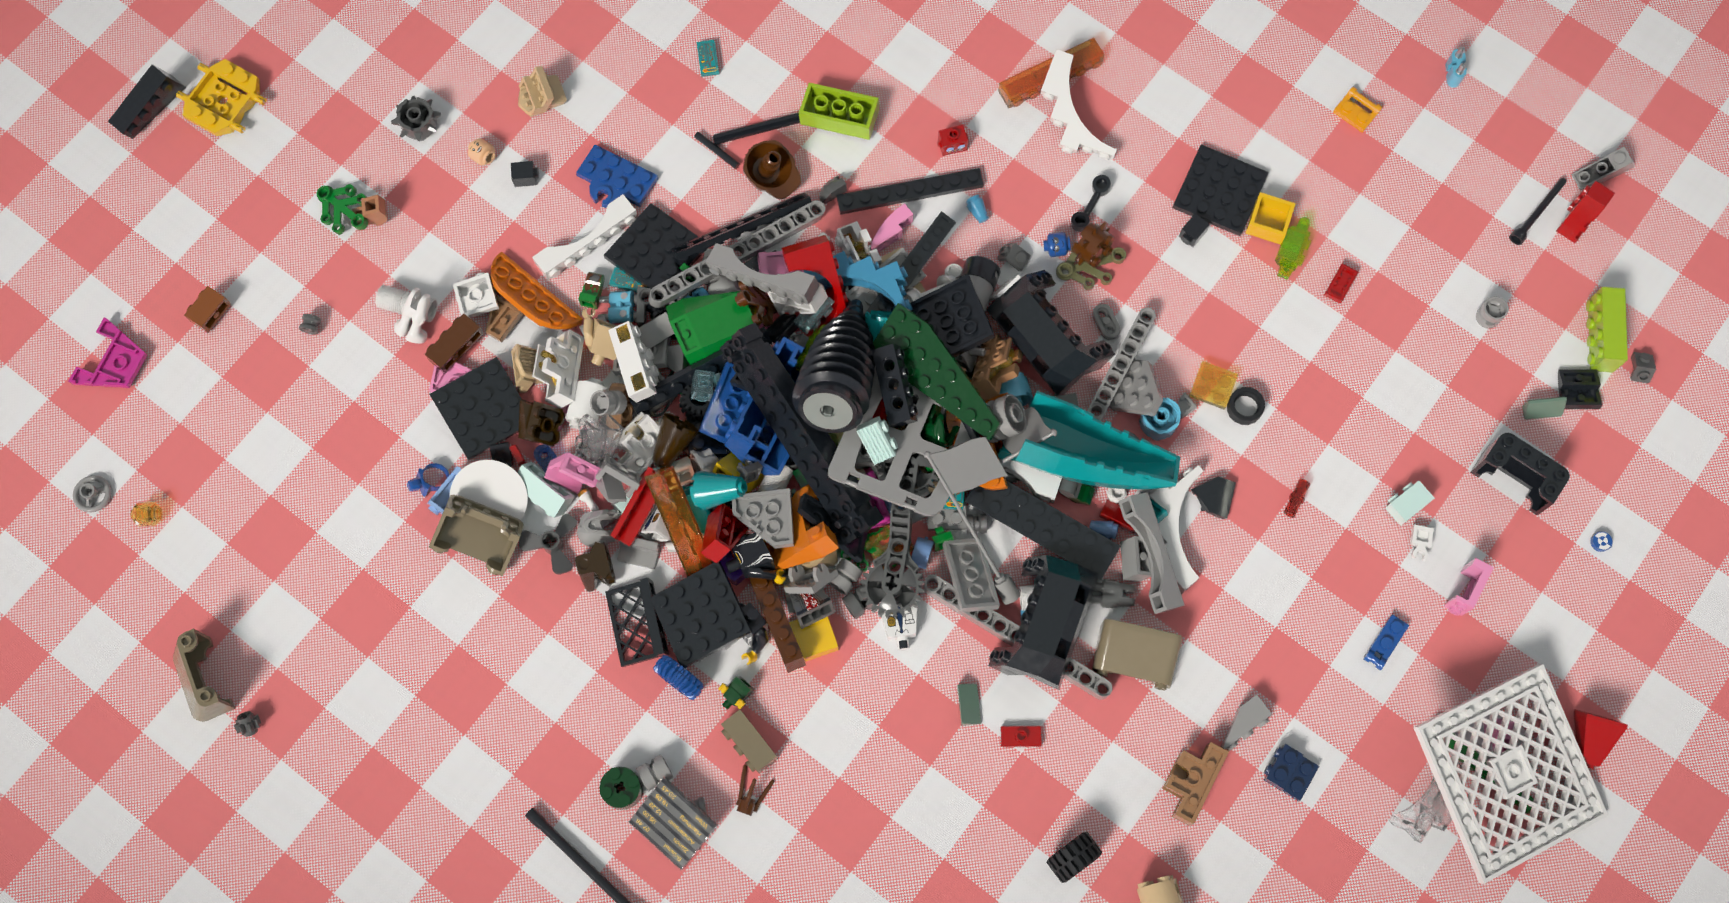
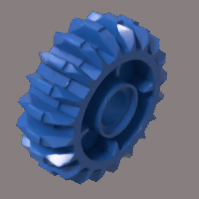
[653,655,704,700]

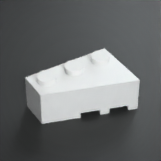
[767,274,828,315]

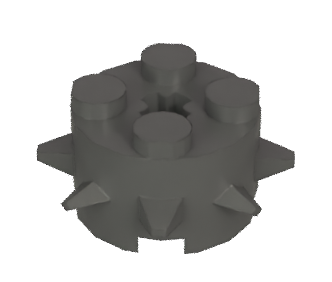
[391,96,441,141]

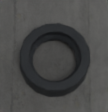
[1227,387,1265,425]

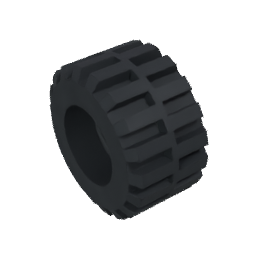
[1046,832,1102,883]

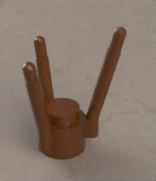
[736,765,774,816]

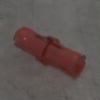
[1283,479,1311,518]

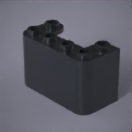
[1470,433,1570,515]

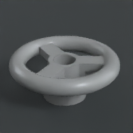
[73,475,111,512]

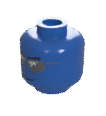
[1043,232,1071,257]

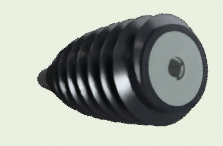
[792,299,875,433]

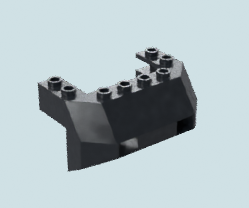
[987,270,1115,396]
[988,555,1098,690]

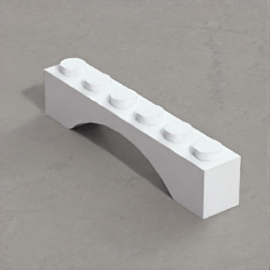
[532,194,638,280]
[948,444,1062,503]

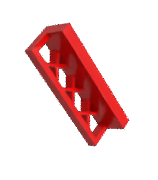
[610,466,669,547]

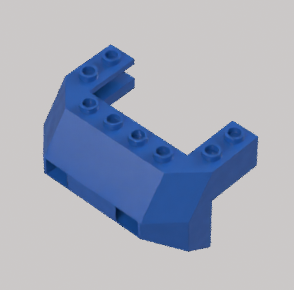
[724,337,804,475]

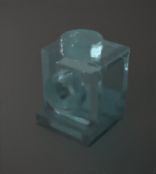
[691,370,715,402]

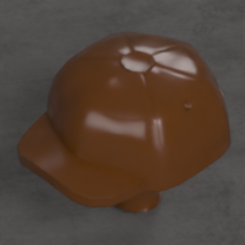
[743,140,801,200]

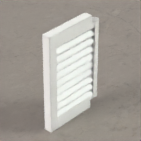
[989,275,1021,302]

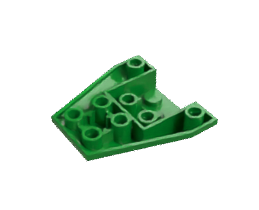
[666,291,758,365]

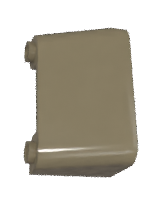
[429,495,524,576]
[1092,619,1183,691]
[173,629,235,722]

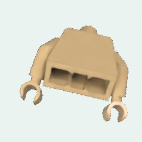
[582,307,631,366]

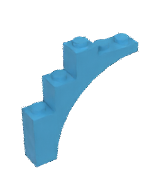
[803,251,913,310]

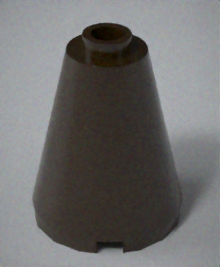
[652,413,698,469]

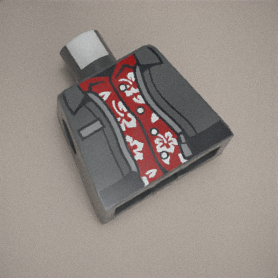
[790,589,835,629]

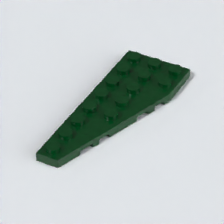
[873,303,1002,440]

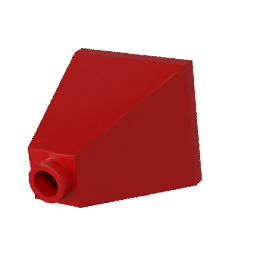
[1574,709,1628,769]

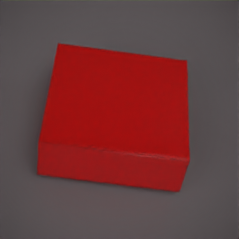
[509,445,527,467]

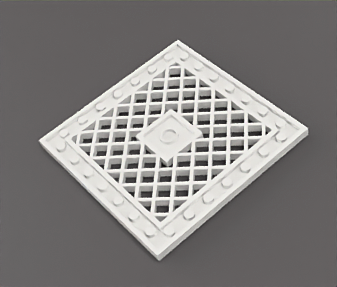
[1413,664,1608,884]

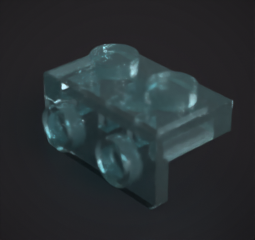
[793,297,835,334]

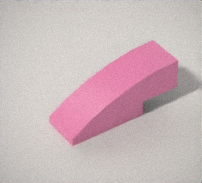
[870,203,913,253]

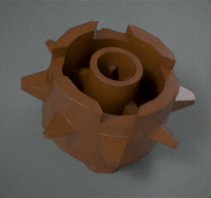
[1072,222,1115,268]

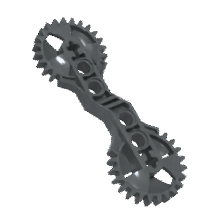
[860,453,939,620]

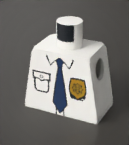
[639,497,679,542]
[881,602,917,650]

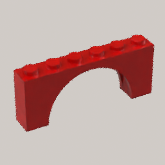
[781,235,848,349]

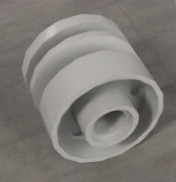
[986,394,1027,443]

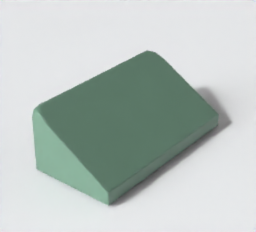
[1522,397,1567,420]
[957,684,981,726]

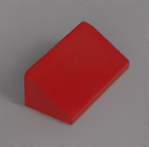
[1099,500,1135,533]

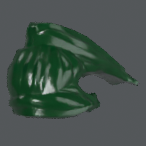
[920,404,960,448]

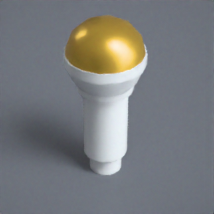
[578,489,599,512]

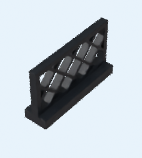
[605,578,669,667]

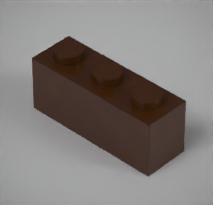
[425,313,484,374]

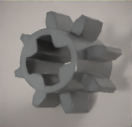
[234,711,261,737]

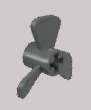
[519,514,578,575]

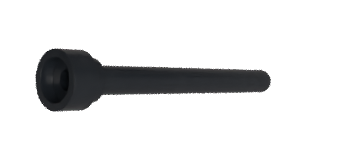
[1509,178,1567,245]

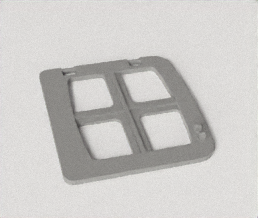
[828,366,970,516]

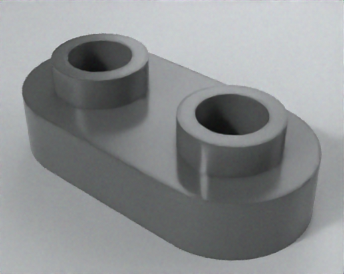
[1093,304,1120,340]

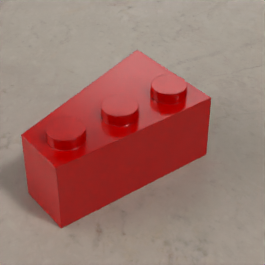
[1556,181,1615,243]
[701,504,748,563]

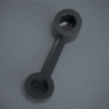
[1071,175,1111,232]

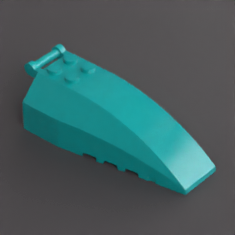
[998,391,1181,489]

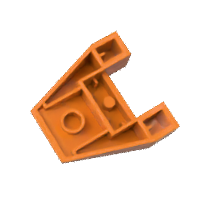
[765,484,839,571]

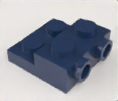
[1263,744,1319,802]

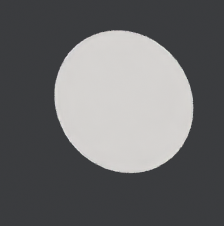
[450,460,528,520]

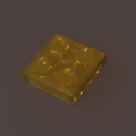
[1189,361,1238,410]

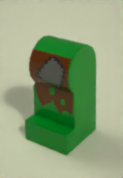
[578,272,605,309]

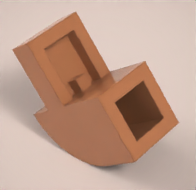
[352,194,387,226]

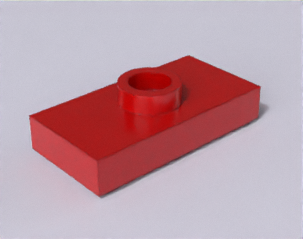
[1324,263,1359,304]
[1000,726,1042,747]

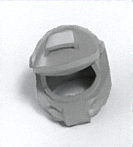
[577,508,620,547]

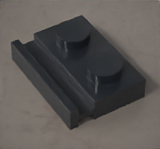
[766,314,805,343]

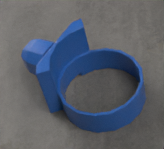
[407,463,449,497]

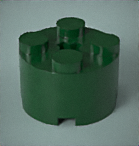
[599,767,643,810]

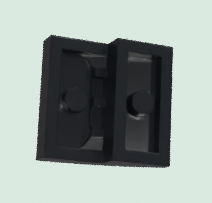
[1558,369,1603,409]

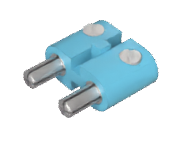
[1445,46,1467,88]
[598,291,635,324]

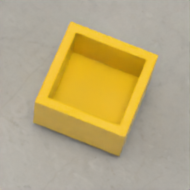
[1245,192,1296,245]

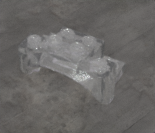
[1389,762,1462,843]

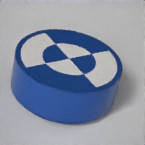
[1590,532,1613,552]

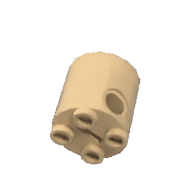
[1137,875,1183,903]

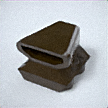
[518,399,565,447]
[575,541,616,592]

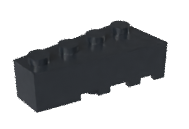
[108,64,186,139]

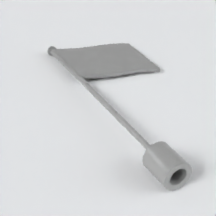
[903,407,1057,524]
[924,437,1021,604]

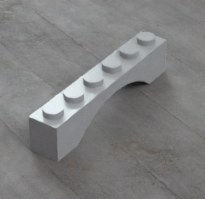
[705,243,819,305]
[1118,492,1184,614]

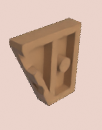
[485,295,523,343]

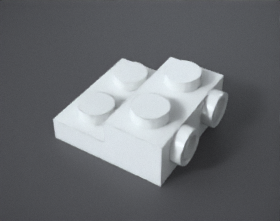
[452,273,499,318]

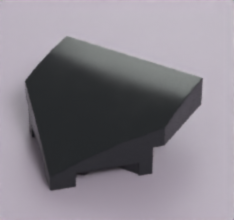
[1191,476,1236,519]

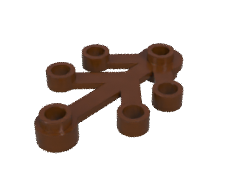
[735,281,777,327]

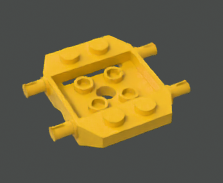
[176,59,267,136]

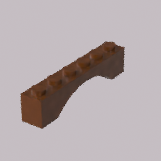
[749,577,806,673]

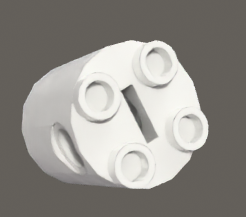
[565,378,609,434]

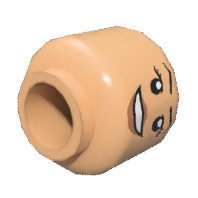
[468,138,495,166]

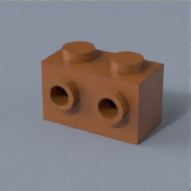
[184,286,231,333]

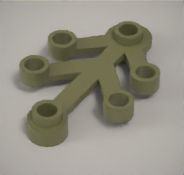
[1056,247,1126,290]

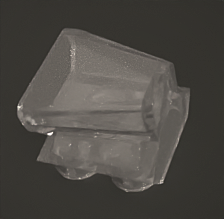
[575,414,624,465]

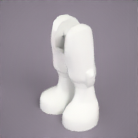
[394,288,431,344]

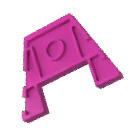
[68,317,147,388]

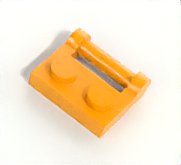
[1333,87,1383,133]

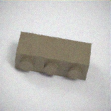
[721,709,778,774]

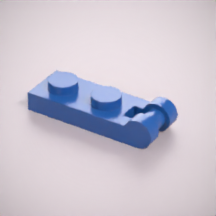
[1363,614,1409,670]

